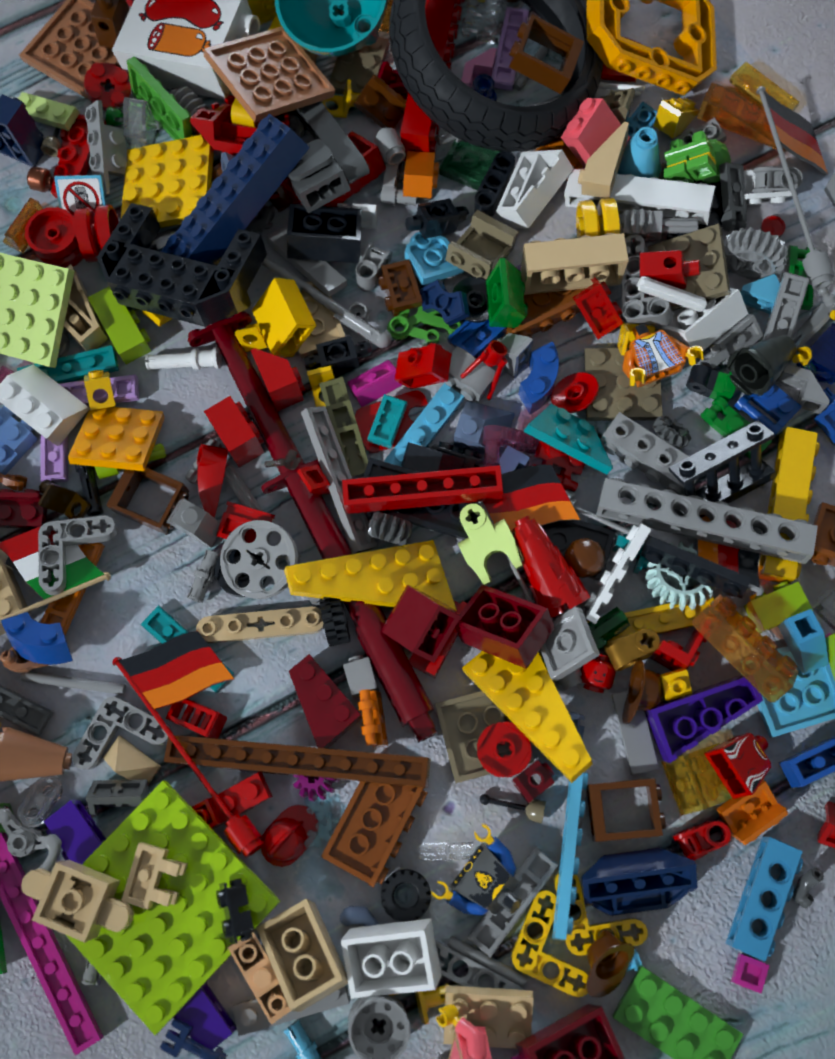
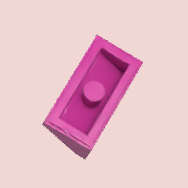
[346,360,402,407]

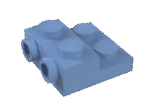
[0,406,38,475]

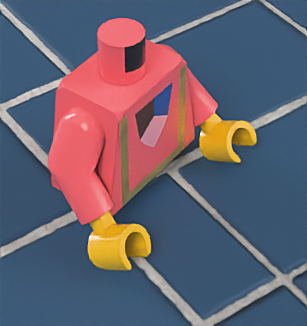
[436,1004,492,1059]

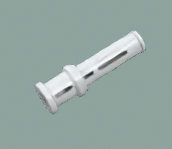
[145,347,222,370]

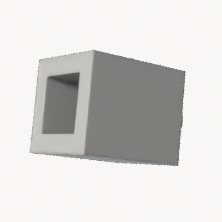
[343,655,379,698]

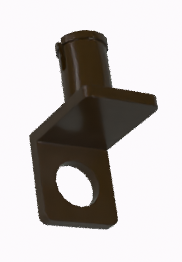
[38,479,91,519]

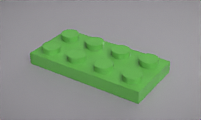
[127,56,194,140]
[612,966,744,1059]

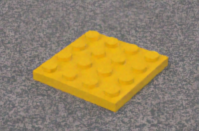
[121,135,214,228]

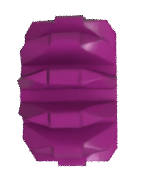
[293,775,340,802]

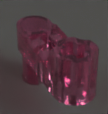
[483,425,540,467]

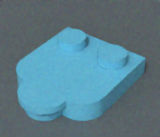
[404,232,464,286]

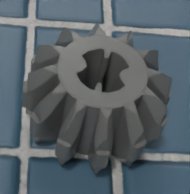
[368,512,413,546]

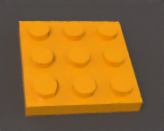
[68,407,165,471]

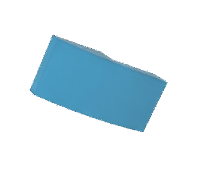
[626,101,658,145]

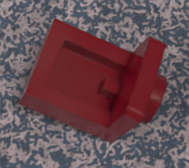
[378,61,408,94]

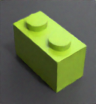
[744,581,813,635]

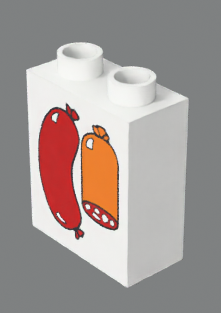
[112,0,260,100]

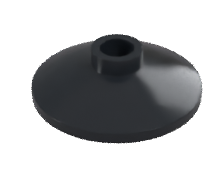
[452,277,489,323]

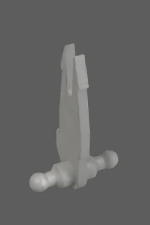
[792,287,835,352]

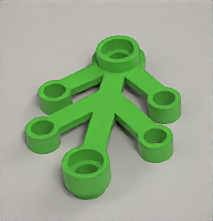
[387,283,461,344]

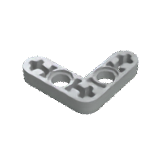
[38,516,117,595]
[73,697,172,770]

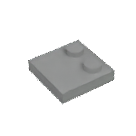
[540,606,600,681]

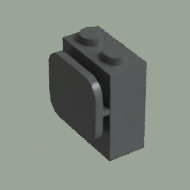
[286,139,351,213]

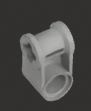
[752,167,803,194]
[356,242,392,291]

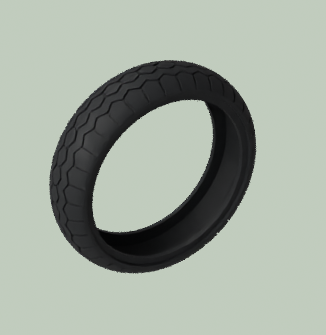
[389,0,603,152]

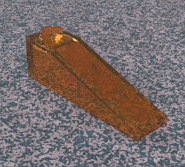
[697,80,784,151]

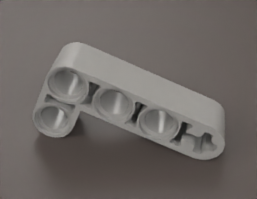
[622,234,673,328]

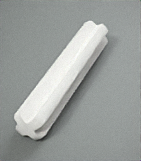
[637,276,707,312]

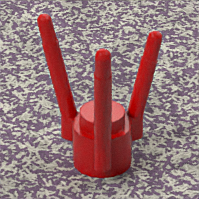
[460,340,508,400]

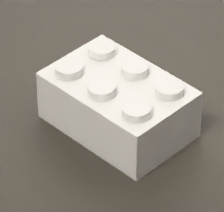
[341,919,442,999]

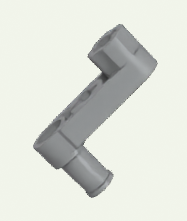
[381,155,418,206]

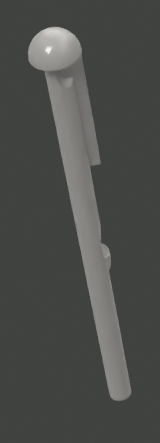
[262,257,392,348]

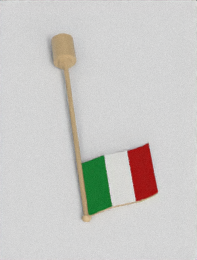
[0,526,111,624]

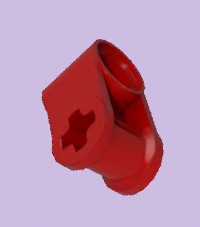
[672,820,731,861]

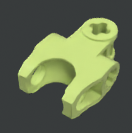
[458,504,523,585]

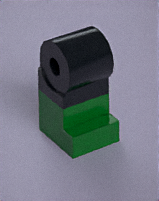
[686,365,736,402]

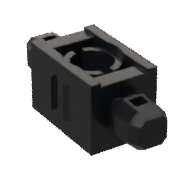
[405,198,469,239]
[303,335,372,374]

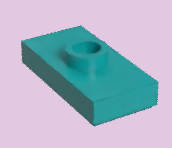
[367,394,408,449]

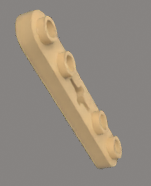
[196,606,324,643]

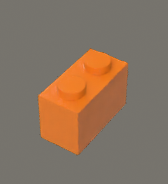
[403,151,439,198]

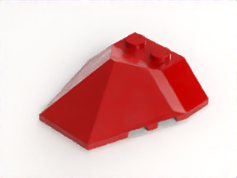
[190,95,290,155]

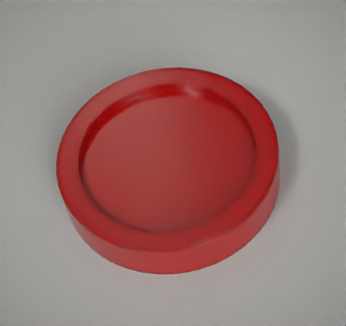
[760,216,786,238]

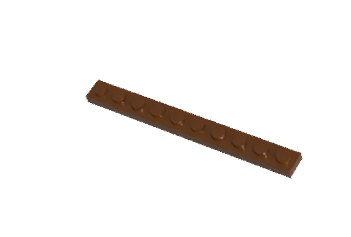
[164,735,431,788]

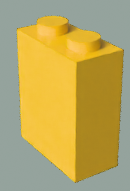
[252,277,317,357]

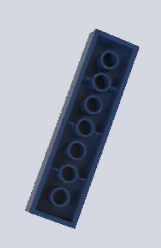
[161,114,310,265]

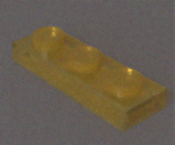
[729,62,800,111]

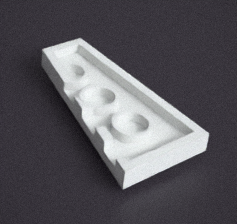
[584,522,651,624]

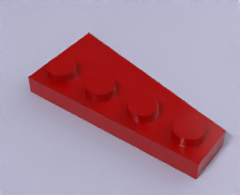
[51,114,107,198]

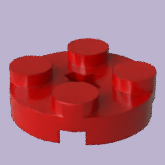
[84,62,131,111]
[477,722,532,777]

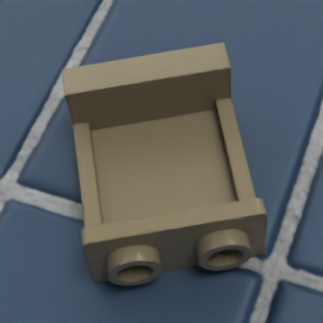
[445,210,519,280]

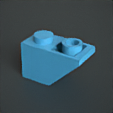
[778,609,829,675]

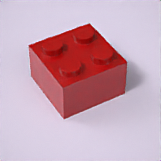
[204,396,264,468]

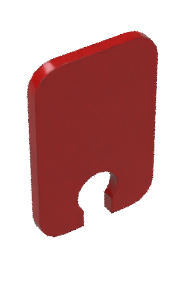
[355,390,428,453]

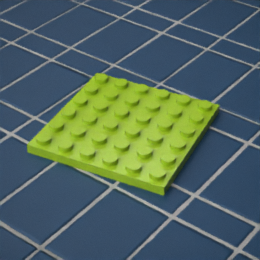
[66,780,281,1036]

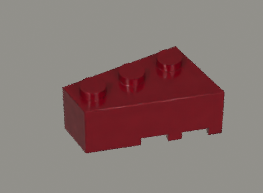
[289,654,363,749]

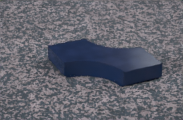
[419,279,470,326]

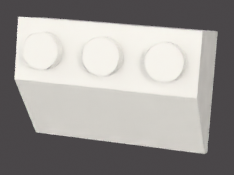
[655,287,748,352]
[0,364,90,447]

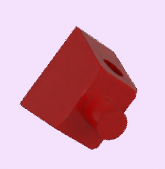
[640,250,701,296]

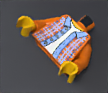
[622,324,704,388]

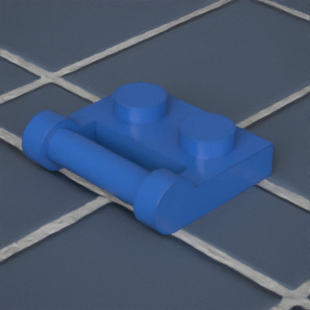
[733,384,802,436]

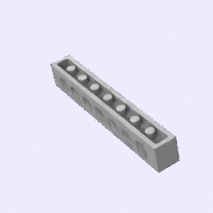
[596,478,818,564]

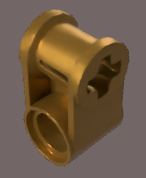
[604,629,660,672]

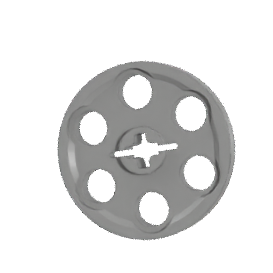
[220,520,299,599]

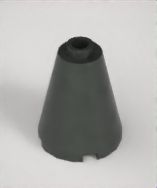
[727,335,797,396]

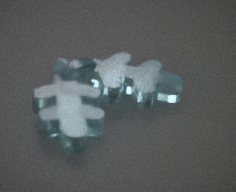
[304,796,340,848]

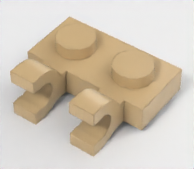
[121,842,188,909]

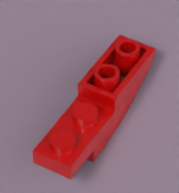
[192,772,273,829]

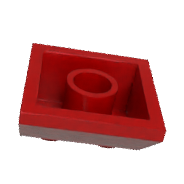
[250,348,305,411]

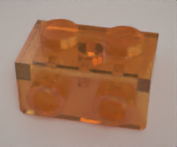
[3,197,43,253]

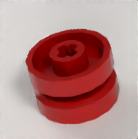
[74,204,119,263]
[25,207,84,268]

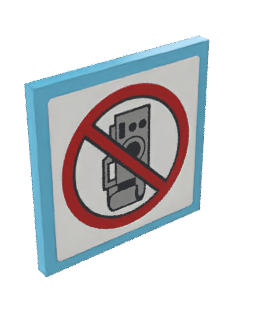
[54,175,106,217]

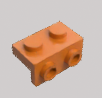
[716,780,788,845]

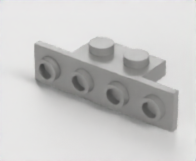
[85,100,128,197]

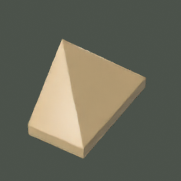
[103,735,162,785]

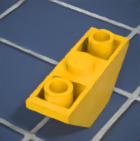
[653,97,700,138]

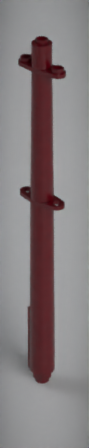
[188,311,437,743]

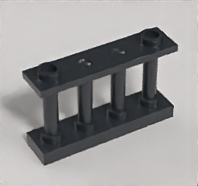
[669,420,776,518]

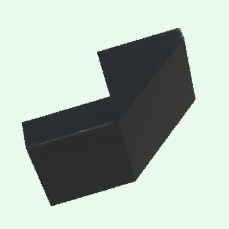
[401,442,464,473]

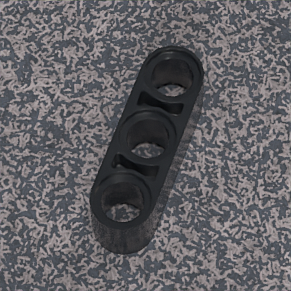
[474,151,516,217]

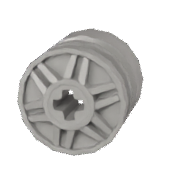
[348,995,410,1059]

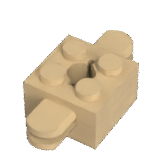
[22,860,134,943]

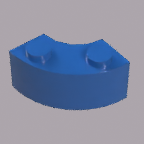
[518,342,559,415]
[1,612,73,665]

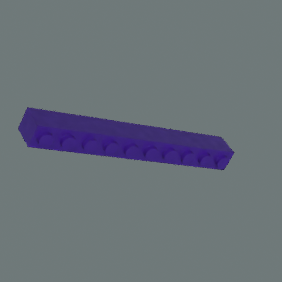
[44,800,237,1050]

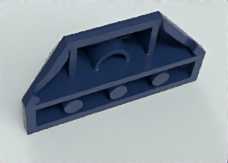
[581,848,697,916]

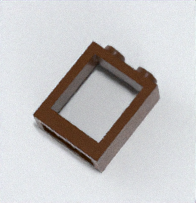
[509,14,584,94]
[106,468,189,535]
[586,778,666,842]

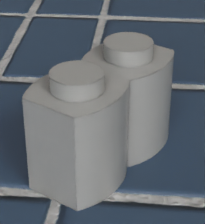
[443,347,496,403]

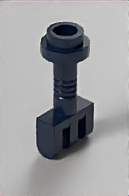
[160,1018,228,1059]

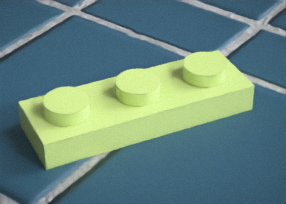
[18,92,80,131]

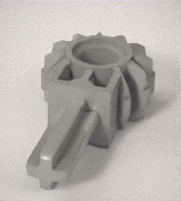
[619,209,699,241]

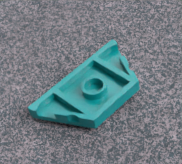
[524,404,613,475]

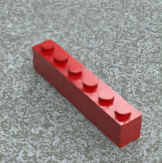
[342,465,503,514]

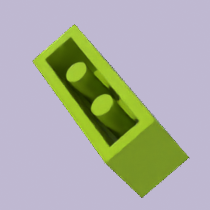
[87,286,151,365]

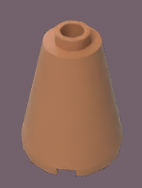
[0,727,73,782]

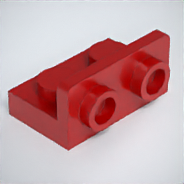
[572,277,623,339]

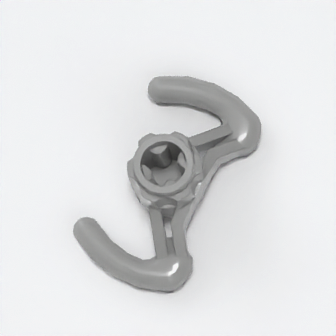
[0,807,62,871]

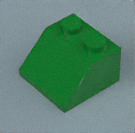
[485,258,528,328]

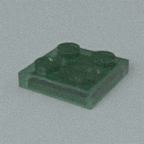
[439,140,501,190]

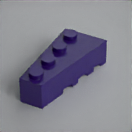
[644,674,763,763]

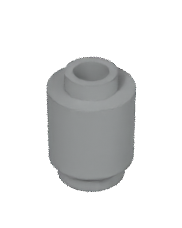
[374,128,406,165]

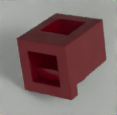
[511,760,555,803]

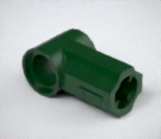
[588,607,630,650]

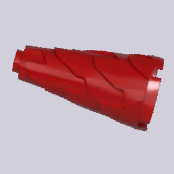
[513,516,591,618]

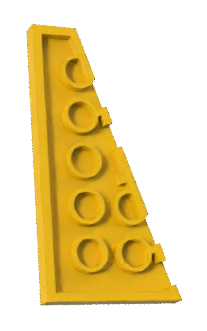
[284,540,457,611]
[462,651,593,783]

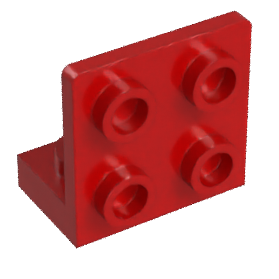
[649,617,713,671]

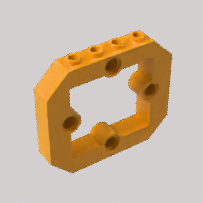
[587,0,717,96]

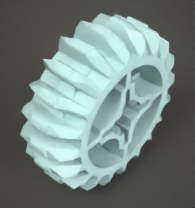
[645,541,716,612]

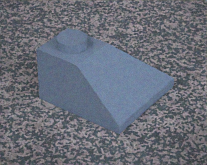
[454,400,515,459]

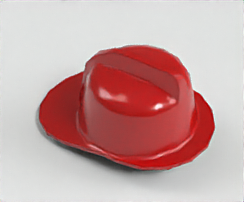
[261,805,319,867]

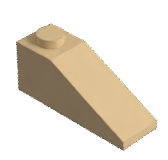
[578,122,629,198]

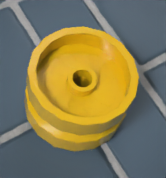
[576,198,620,238]

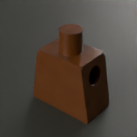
[91,0,130,49]

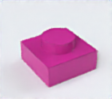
[731,953,770,994]

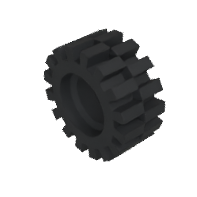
[319,598,351,647]

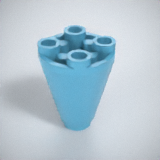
[617,127,661,178]

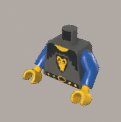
[431,823,522,915]

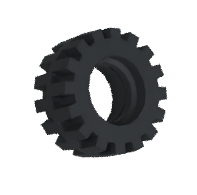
[381,869,431,922]

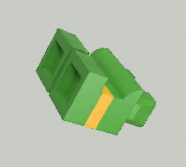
[664,131,717,183]

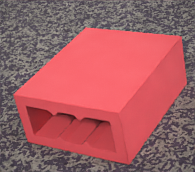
[561,98,630,169]

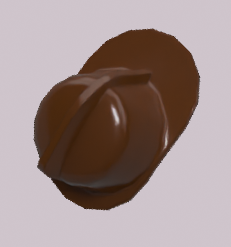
[622,660,663,724]
[586,930,635,998]

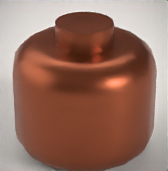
[27,166,53,192]

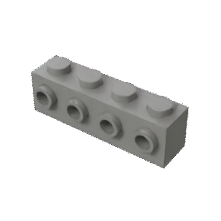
[600,412,699,496]

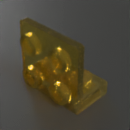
[661,743,732,815]

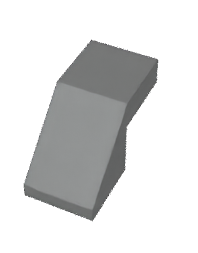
[776,364,830,414]

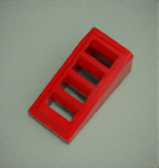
[165,699,227,739]

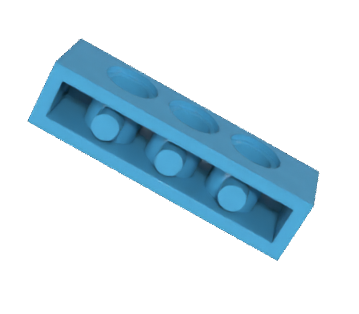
[725,836,803,962]

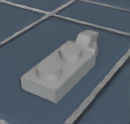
[700,314,764,369]

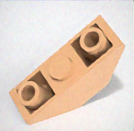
[227,932,290,1025]

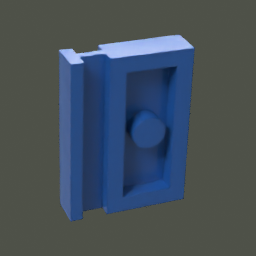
[447,320,507,359]

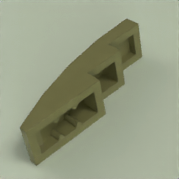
[319,377,368,477]

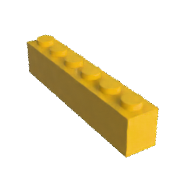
[758,427,820,584]

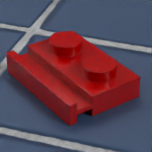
[216,501,275,543]

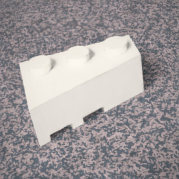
[496,150,574,228]

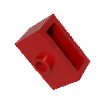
[394,343,452,389]

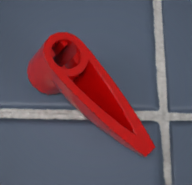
[197,444,228,518]

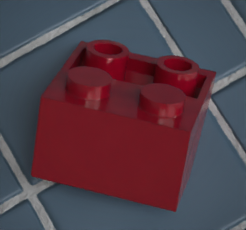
[381,584,461,663]

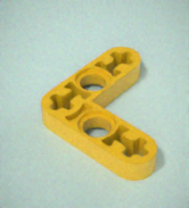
[554,872,648,956]
[511,889,588,997]

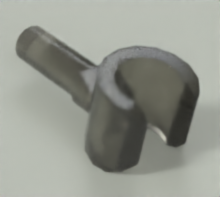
[265,450,302,470]

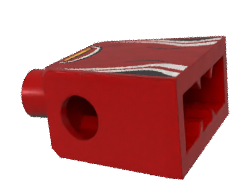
[704,732,772,799]

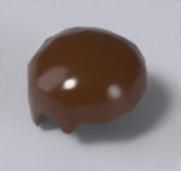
[565,538,606,578]

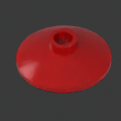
[551,372,599,413]

